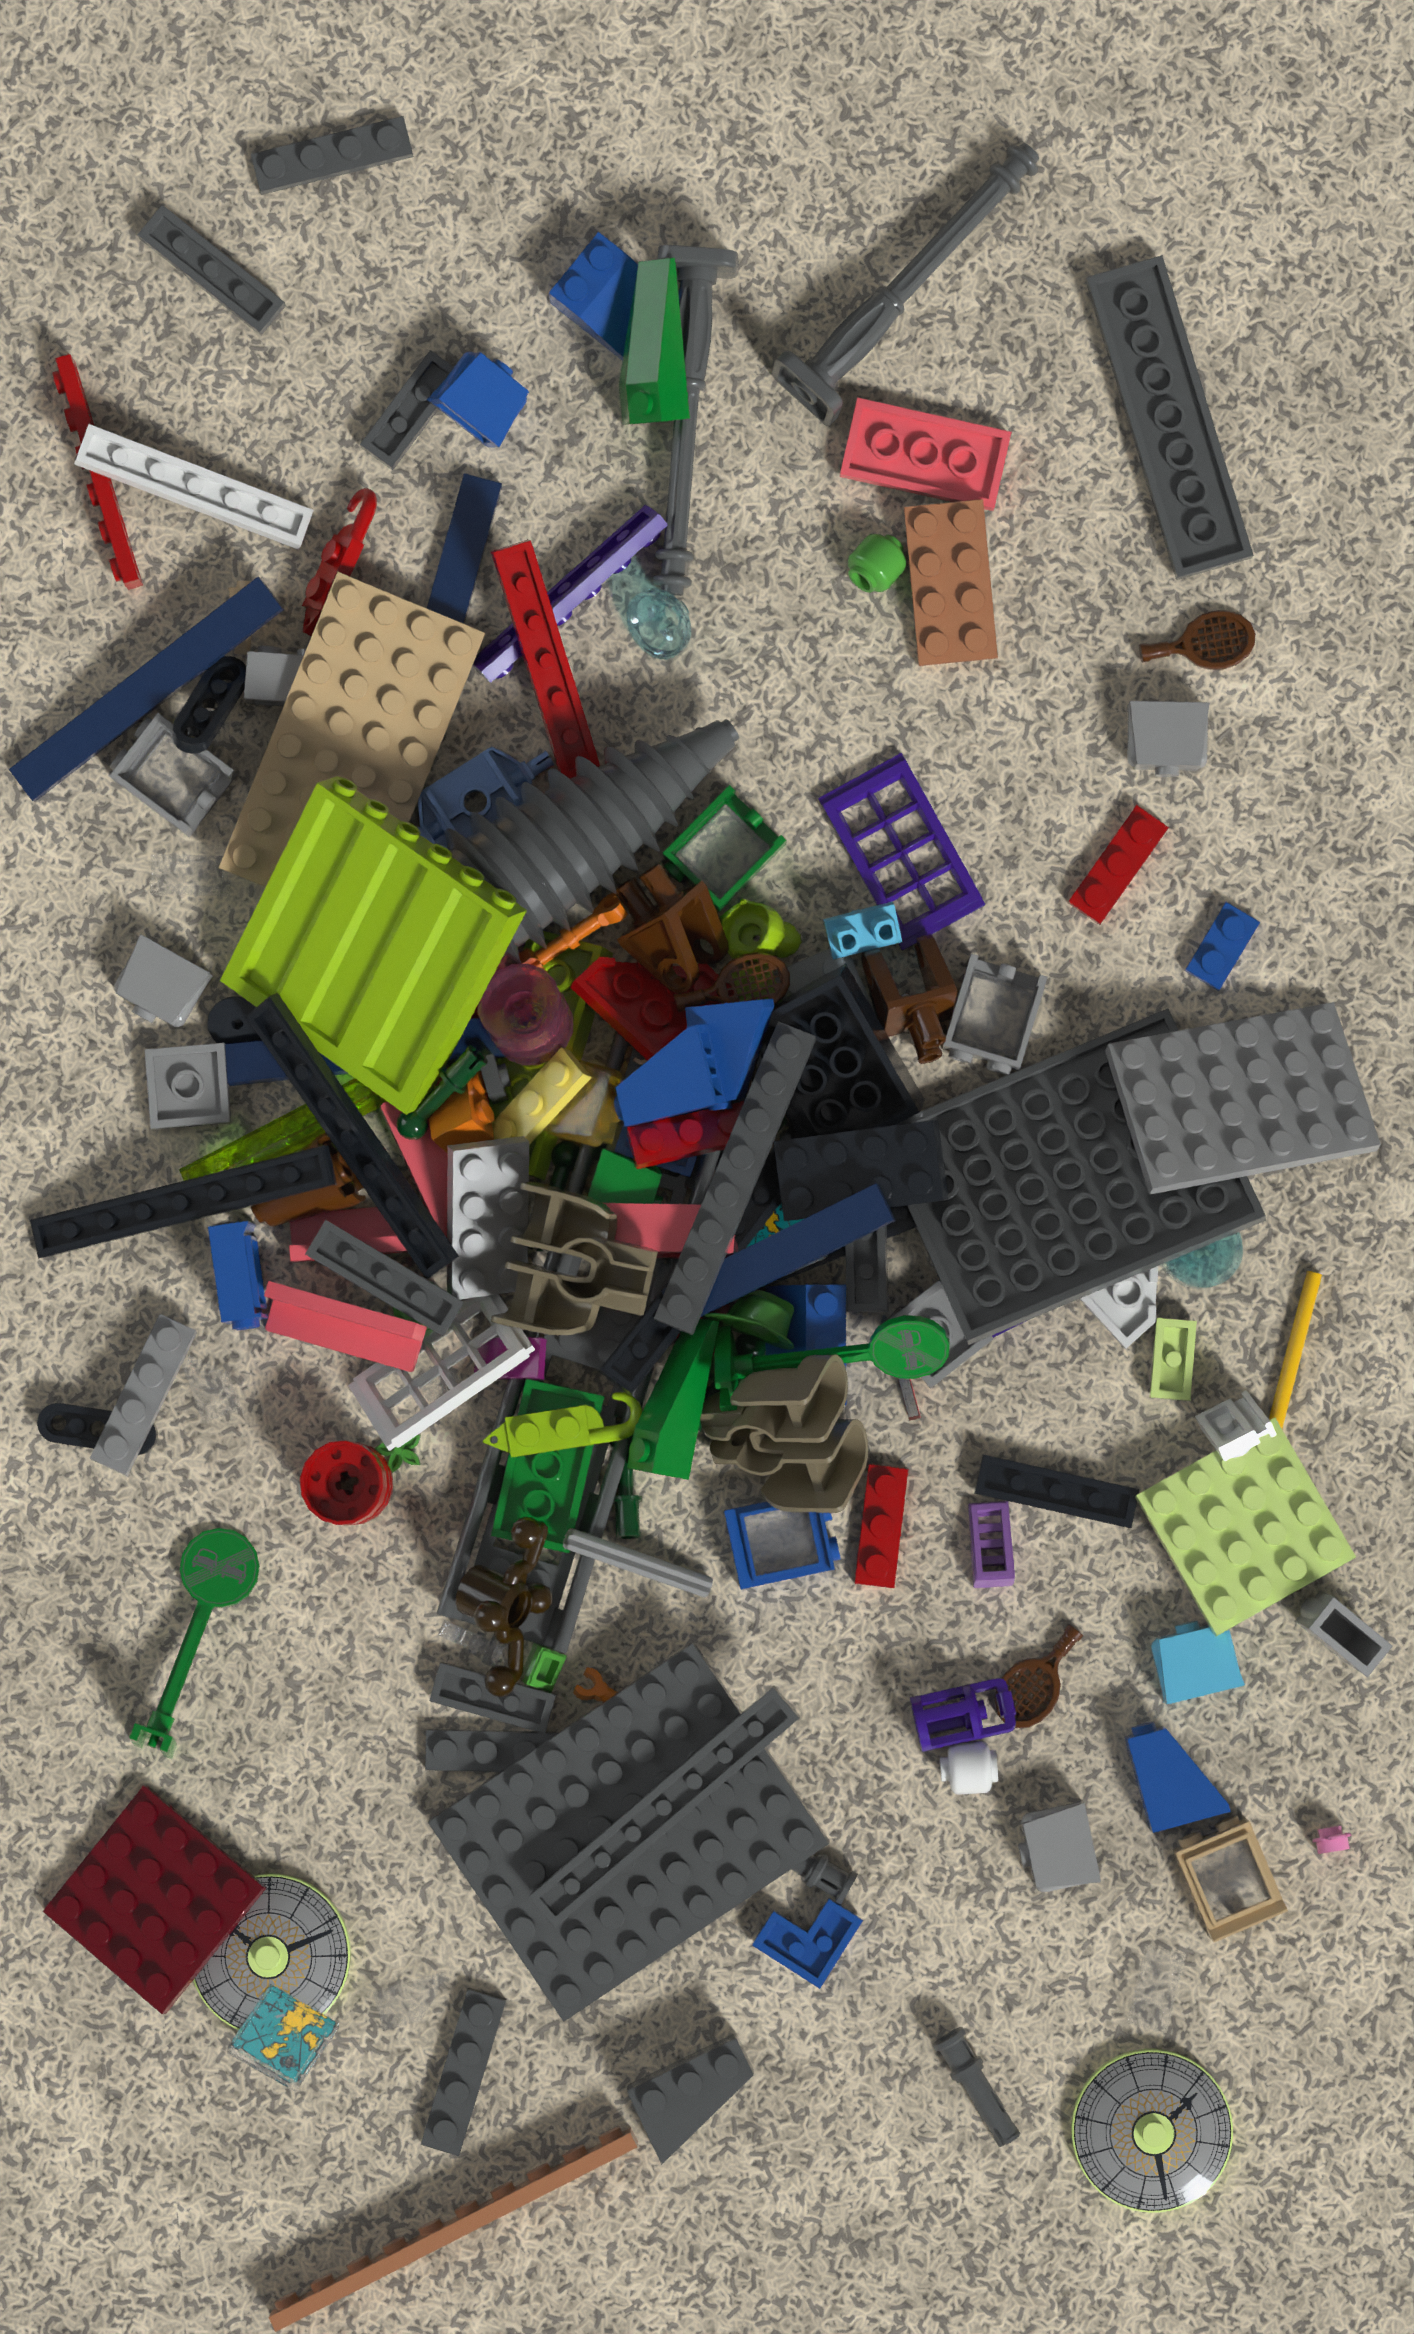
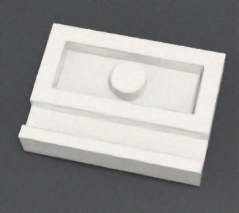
[1195,1390,1276,1461]

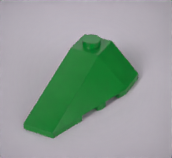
[619,258,690,425]
[627,1318,719,1480]

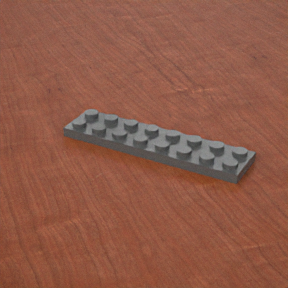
[1086,255,1254,580]

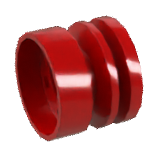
[300,1440,394,1525]

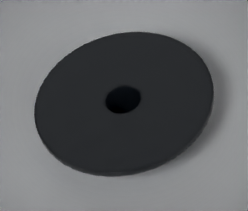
[207,996,262,1044]

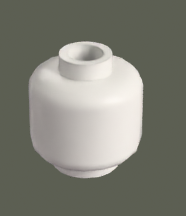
[940,1741,998,1795]

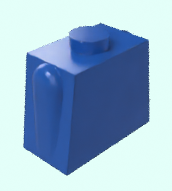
[427,351,529,448]

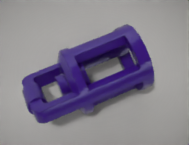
[910,1678,1016,1752]

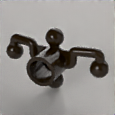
[456,1517,552,1697]

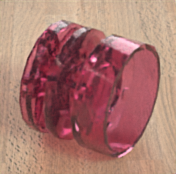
[478,964,573,1065]

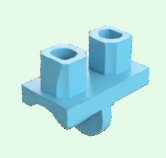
[823,902,902,960]

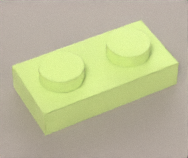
[1149,1318,1197,1401]

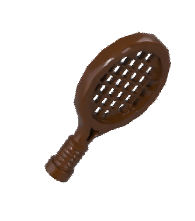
[1139,610,1256,670]
[673,952,790,1013]
[994,1624,1084,1728]

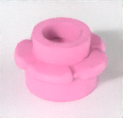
[1312,1826,1352,1854]

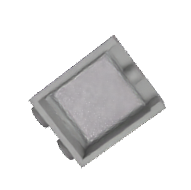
[110,713,237,838]
[942,954,1048,1075]

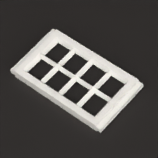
[348,1294,535,1451]

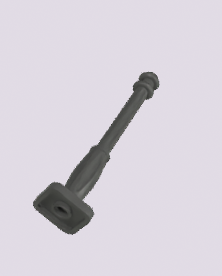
[772,143,1039,427]
[653,245,739,596]

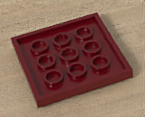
[42,1785,267,2014]

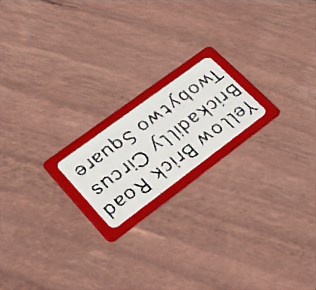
[898,1378,921,1421]

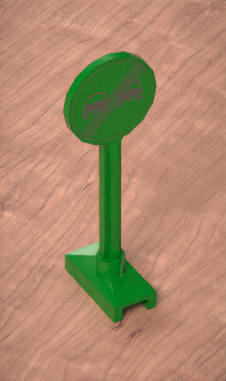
[715,1315,950,1412]
[129,1528,260,1759]

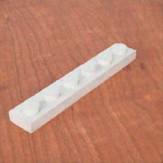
[74,424,313,550]

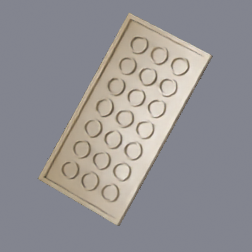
[218,572,485,887]

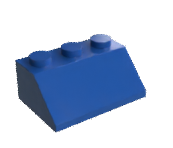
[765,1285,847,1405]

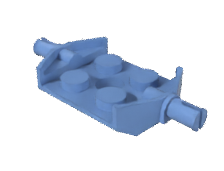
[418,746,554,849]

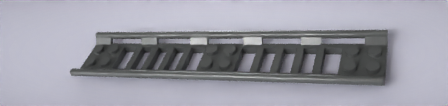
[436,1031,736,1654]

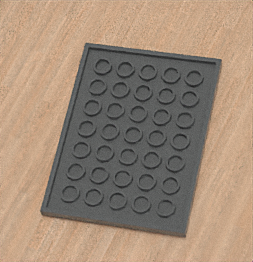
[897,1008,1266,1345]
[428,1641,830,2022]

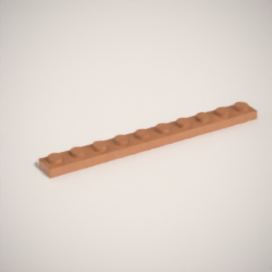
[268,2126,638,2332]

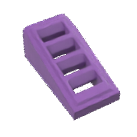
[968,1501,1015,1588]

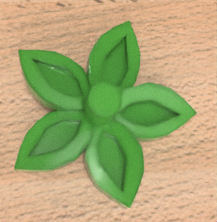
[375,1434,421,1473]

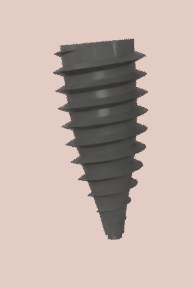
[445,719,739,964]

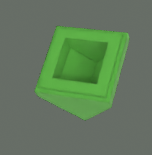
[519,1643,567,1692]

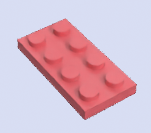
[840,397,1012,511]

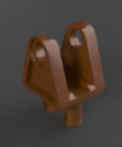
[616,863,729,993]
[861,934,957,1064]

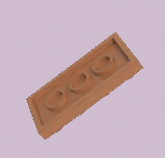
[904,499,998,666]

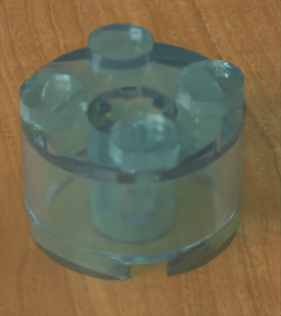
[1162,1232,1243,1289]

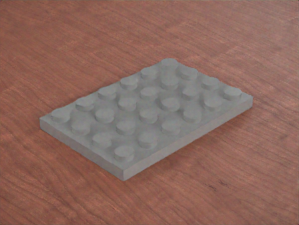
[1105,1002,1381,1195]

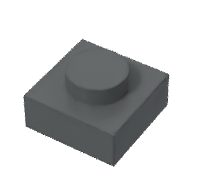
[481,1054,512,1104]

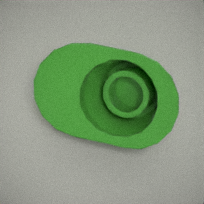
[702,1290,794,1350]

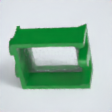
[663,785,787,912]

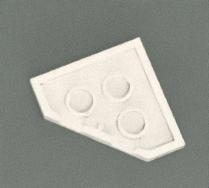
[1080,1266,1158,1349]

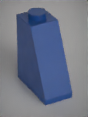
[685,999,774,1111]
[614,1024,727,1127]
[1124,1721,1231,1833]

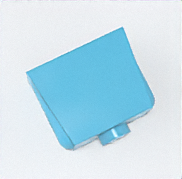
[1151,1621,1245,1704]

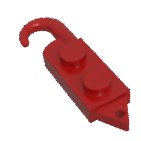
[302,488,377,636]

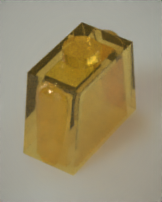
[542,1059,624,1147]

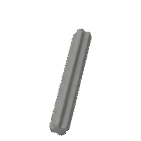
[563,1528,713,1597]

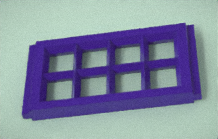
[818,753,986,951]

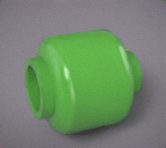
[848,533,906,593]

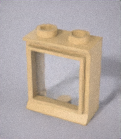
[1172,1815,1288,1943]

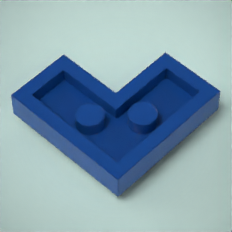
[752,1898,863,1989]

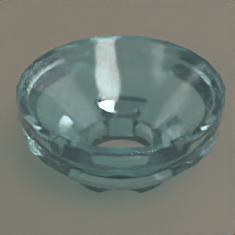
[626,588,691,660]

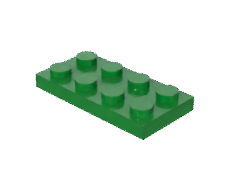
[491,1379,605,1553]

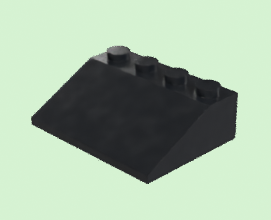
[756,964,925,1138]

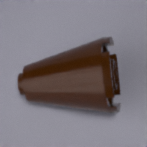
[251,1132,366,1227]

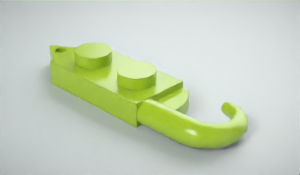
[483,1392,642,1457]

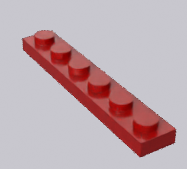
[52,354,143,590]
[491,539,600,779]

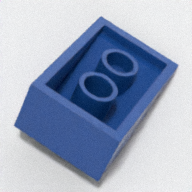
[549,232,638,361]

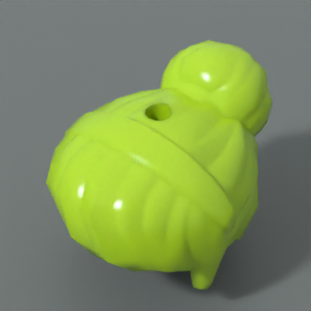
[720,898,802,963]

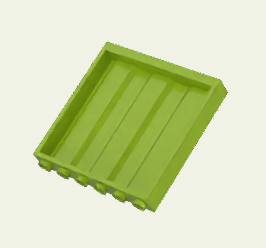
[220,776,527,1115]

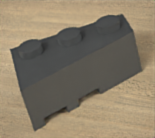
[627,2033,754,2165]

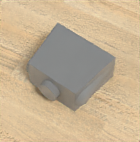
[1127,701,1210,777]
[114,934,214,1028]
[1295,1590,1393,1677]
[1018,1800,1101,1892]

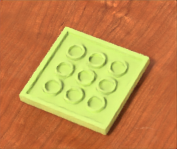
[1135,1418,1356,1637]

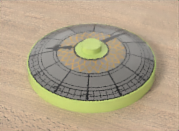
[193,1873,351,2031]
[1071,2048,1233,2213]

